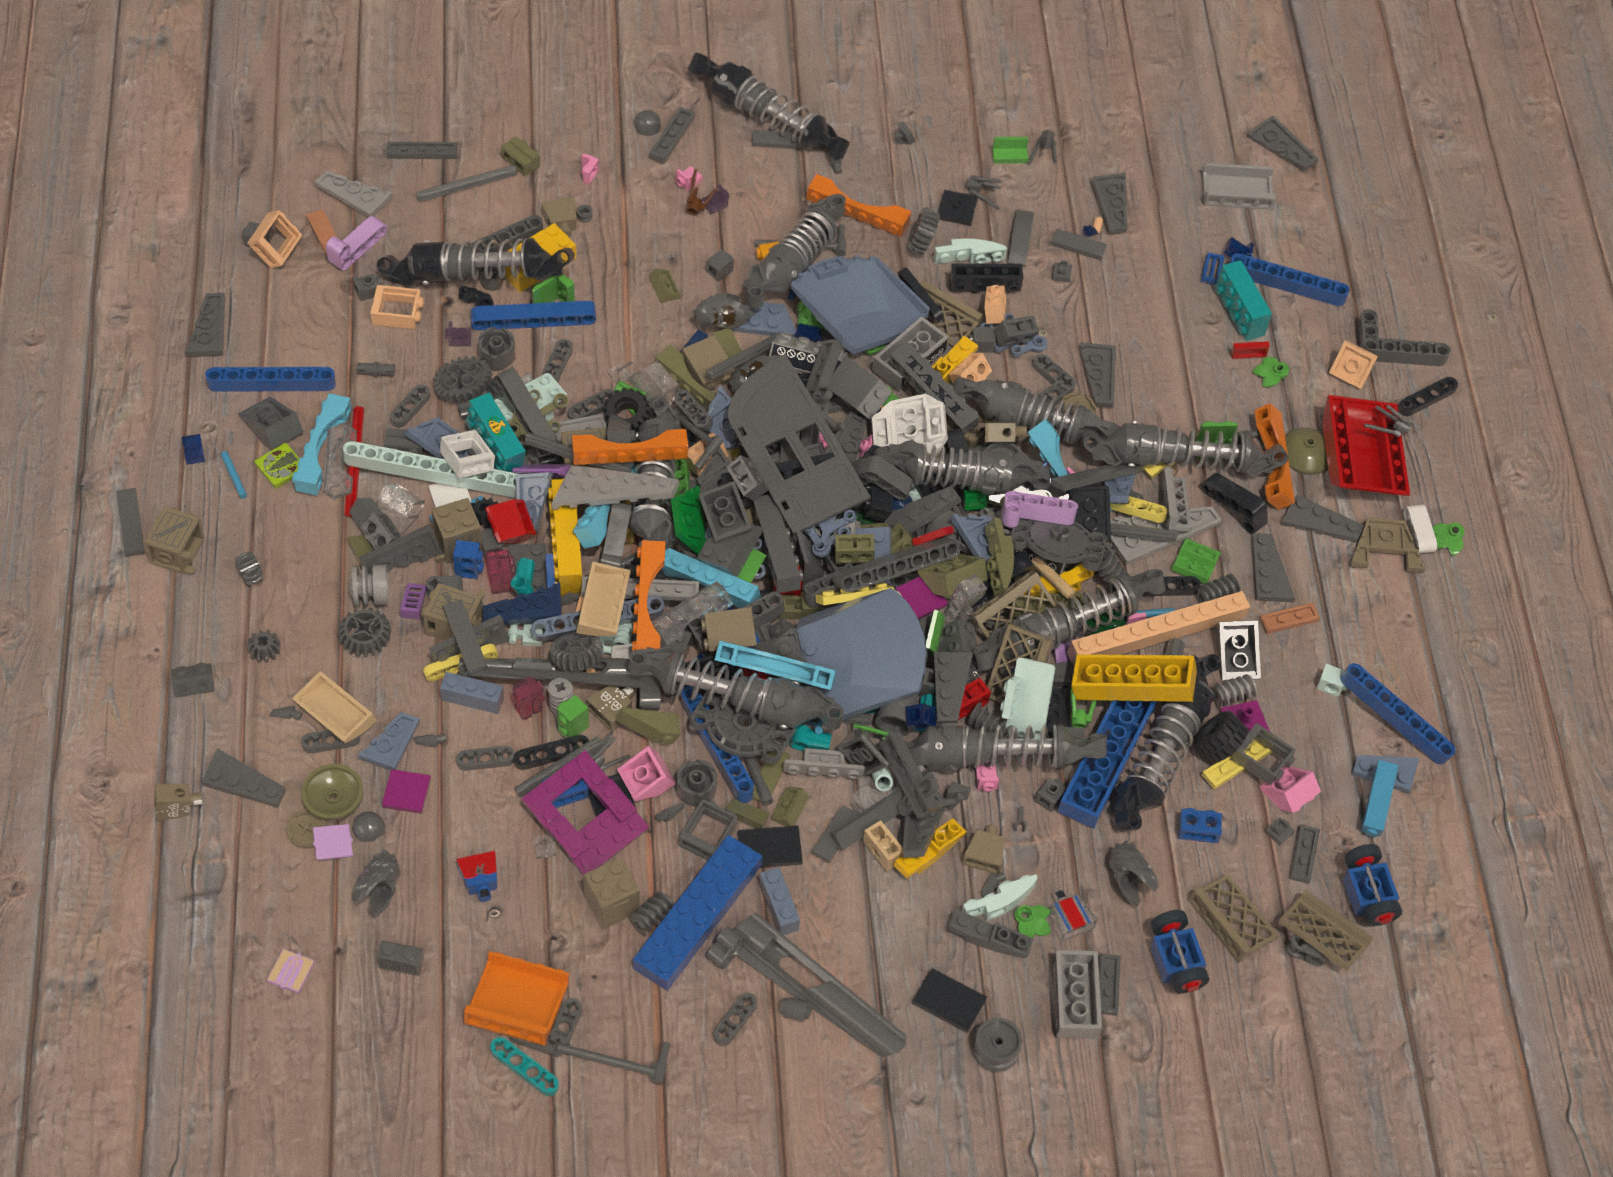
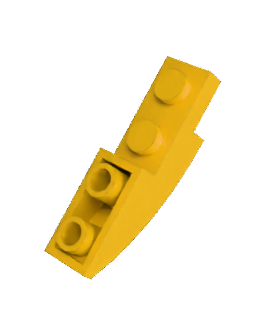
[932,336,978,383]
[1020,563,1094,597]
[894,818,967,879]

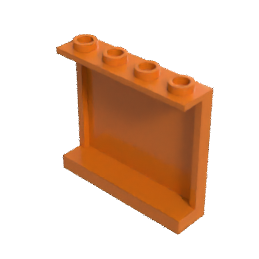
[464,951,569,1046]

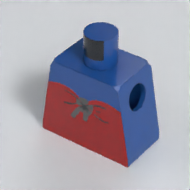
[457,850,498,902]

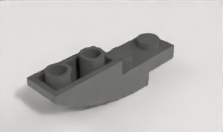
[948,909,1033,958]

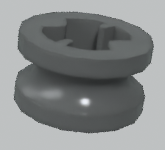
[577,205,593,223]

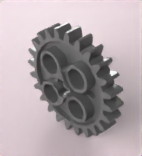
[433,355,493,403]

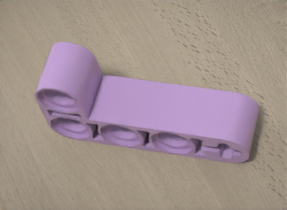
[326,216,388,271]
[1001,491,1078,527]

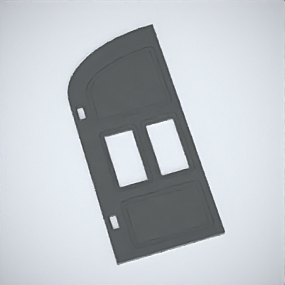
[728,354,871,535]

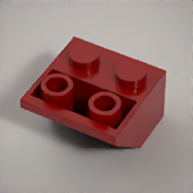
[485,499,537,544]

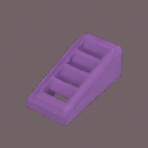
[400,583,427,620]

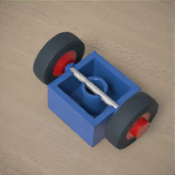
[1343,844,1402,926]
[1150,910,1209,993]

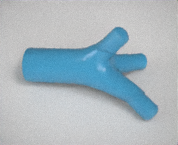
[807,719,824,734]

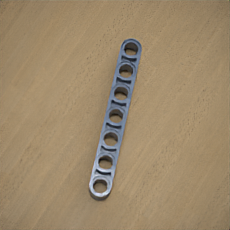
[531,595,664,642]

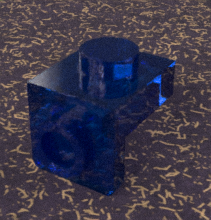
[1224,237,1254,257]

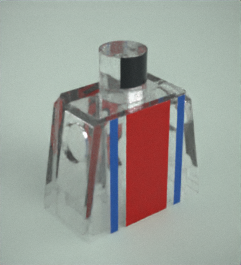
[1050,890,1097,942]

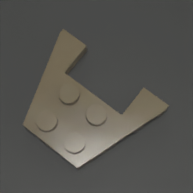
[1351,517,1426,573]

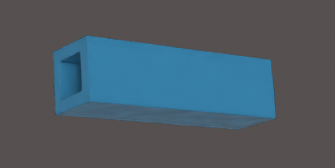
[1360,760,1398,837]

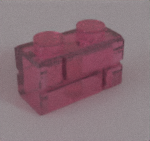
[485,549,516,594]
[513,677,545,720]

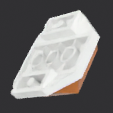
[872,394,948,469]

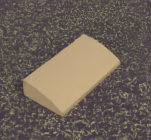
[576,561,630,636]
[292,671,377,743]

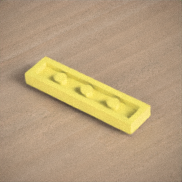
[815,582,894,605]
[1202,740,1273,790]

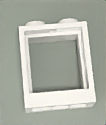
[440,430,495,478]

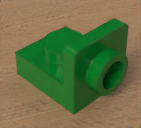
[963,490,989,510]

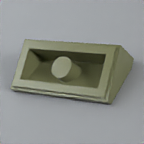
[649,268,681,303]
[347,535,374,567]
[770,787,809,826]
[725,798,770,829]

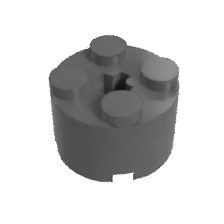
[478,327,515,371]
[677,759,717,807]

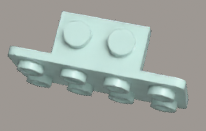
[495,373,567,427]
[1001,657,1055,738]

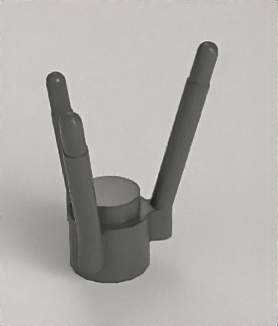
[1027,130,1057,165]
[967,175,1002,210]
[1364,405,1412,437]
[590,731,630,771]

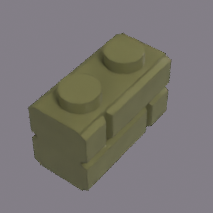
[501,136,540,176]

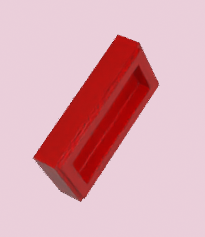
[1230,341,1270,359]
[912,526,954,546]

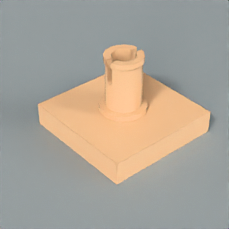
[1329,340,1378,389]

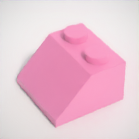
[617,746,676,801]
[1260,766,1321,813]

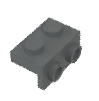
[171,663,215,697]

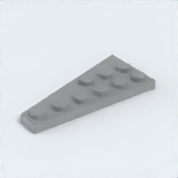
[552,465,679,509]
[1110,506,1222,565]

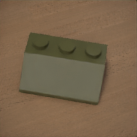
[918,554,988,598]

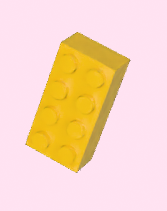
[501,223,577,293]

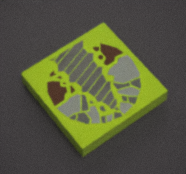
[254,443,299,489]

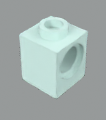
[1317,664,1347,697]

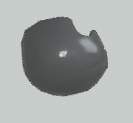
[634,110,661,136]
[352,811,386,842]

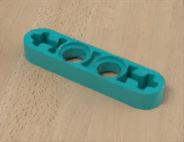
[490,1037,559,1096]

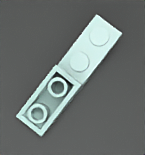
[934,239,1007,264]
[962,875,1038,921]

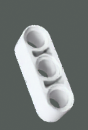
[1403,505,1437,553]

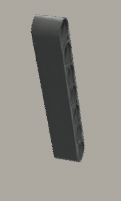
[833,537,961,592]

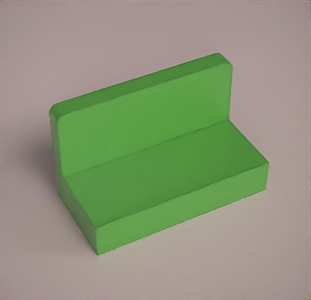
[992,137,1028,164]

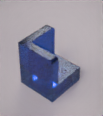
[181,434,206,465]

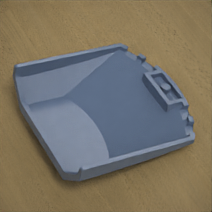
[790,255,930,354]
[797,588,927,721]

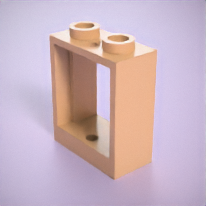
[247,210,302,268]
[371,285,424,329]

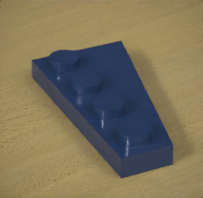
[483,582,562,625]

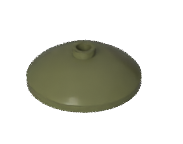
[1285,428,1328,475]
[301,764,363,820]

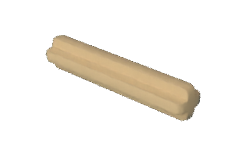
[1031,556,1075,599]

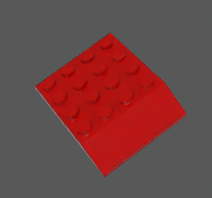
[1322,395,1410,496]

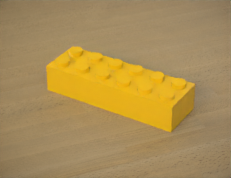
[548,479,582,596]
[1072,654,1197,702]

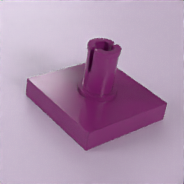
[1219,700,1270,734]

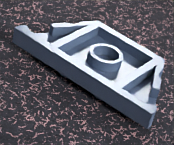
[731,302,797,338]
[702,386,739,450]
[404,417,468,459]
[950,514,992,579]

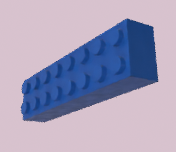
[1058,700,1158,829]
[633,835,762,991]

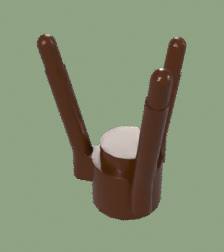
[686,169,717,215]

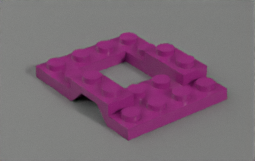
[521,750,649,876]

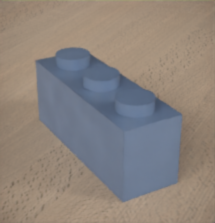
[440,672,504,714]
[759,867,800,935]

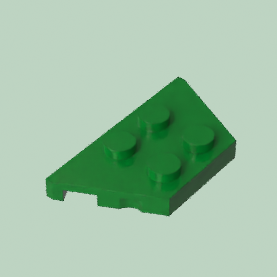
[671,486,707,555]

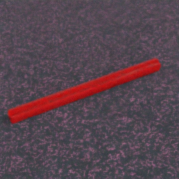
[344,406,364,518]

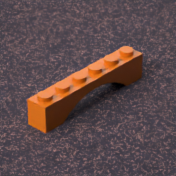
[807,174,912,237]
[1254,403,1295,510]
[572,429,688,465]
[632,540,665,651]

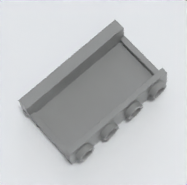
[1202,163,1276,210]

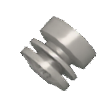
[350,564,389,607]

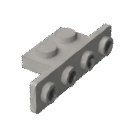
[783,748,864,779]

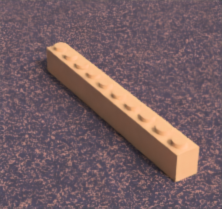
[1067,591,1250,668]

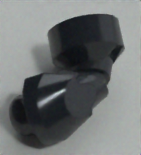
[458,286,494,306]

